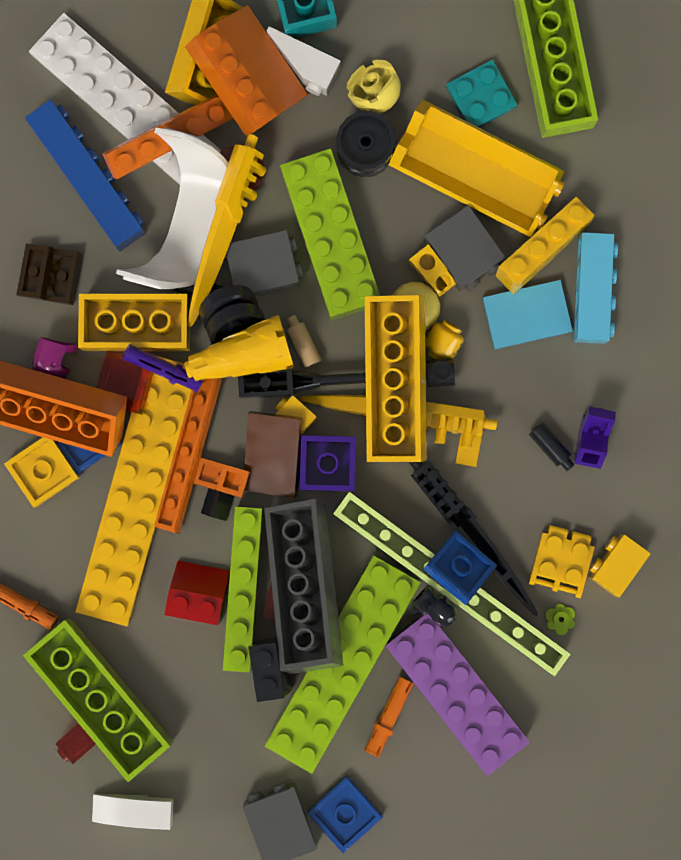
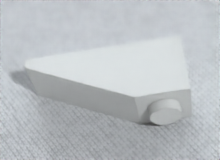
[267,27,341,96]

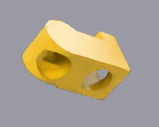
[407,244,456,297]

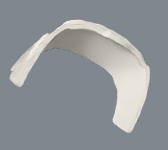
[116,127,228,289]

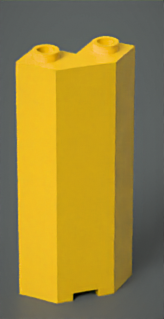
[389,99,565,237]

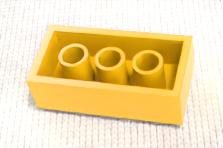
[78,294,190,351]

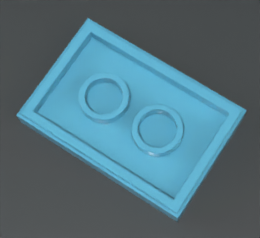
[482,280,573,350]

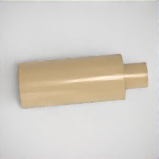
[286,315,322,369]

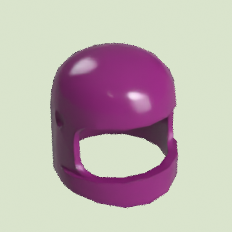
[32,337,78,379]

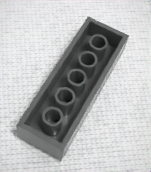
[264,499,343,674]

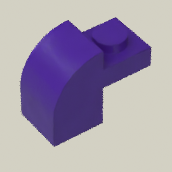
[574,407,616,469]

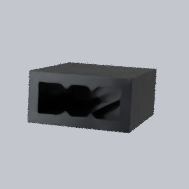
[248,637,292,702]

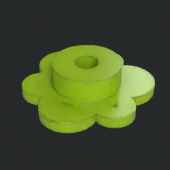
[545,604,575,635]

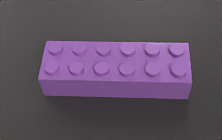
[385,614,530,776]

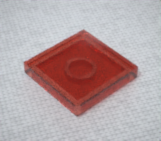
[96,351,153,415]

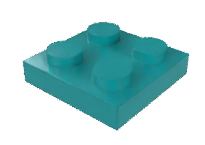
[446,59,518,128]

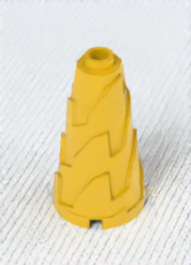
[184,315,294,381]

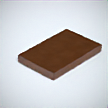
[244,411,303,498]

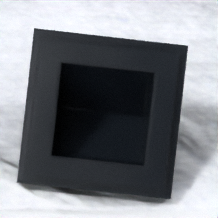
[201,488,234,521]

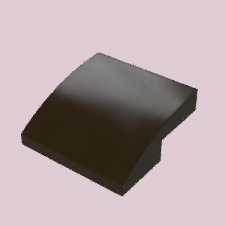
[16,243,83,305]

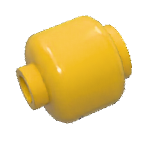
[425,320,464,360]

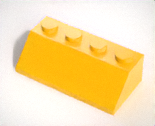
[165,0,243,105]

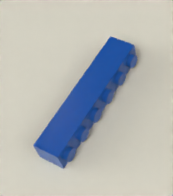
[25,100,145,252]

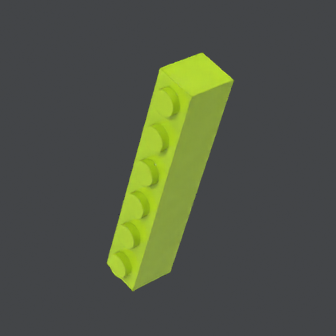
[223,507,264,672]

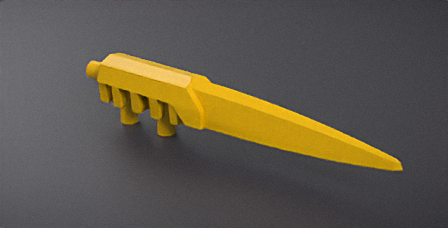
[187,134,266,327]
[298,394,498,448]

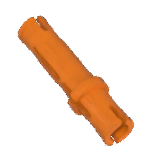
[0,583,59,631]
[364,676,414,758]

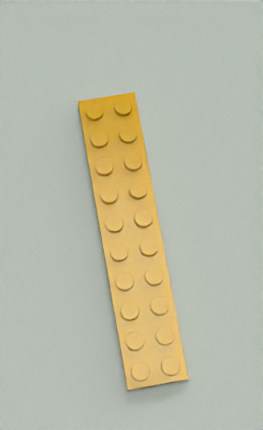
[75,356,192,626]

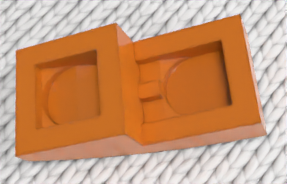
[194,458,250,498]

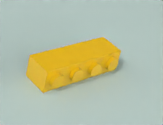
[495,197,595,295]

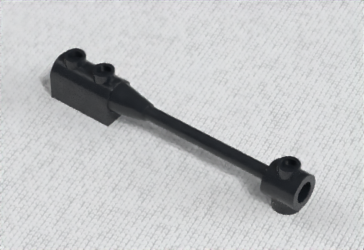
[238,359,455,399]

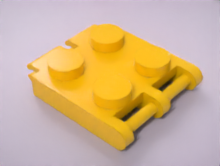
[528,525,595,598]

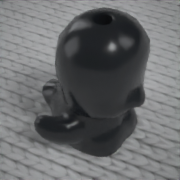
[411,585,458,627]

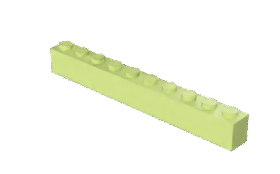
[333,492,571,676]

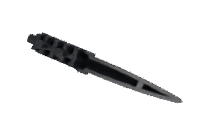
[409,461,538,616]

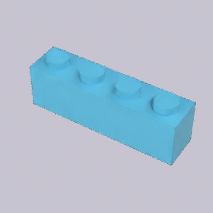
[573,232,618,344]

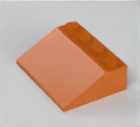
[185,5,308,137]

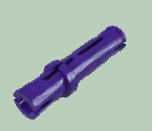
[122,344,203,393]

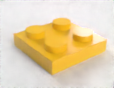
[4,437,80,508]

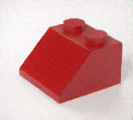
[164,560,230,626]

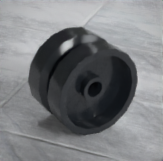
[336,111,395,178]
[199,285,266,345]

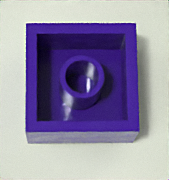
[300,435,356,492]

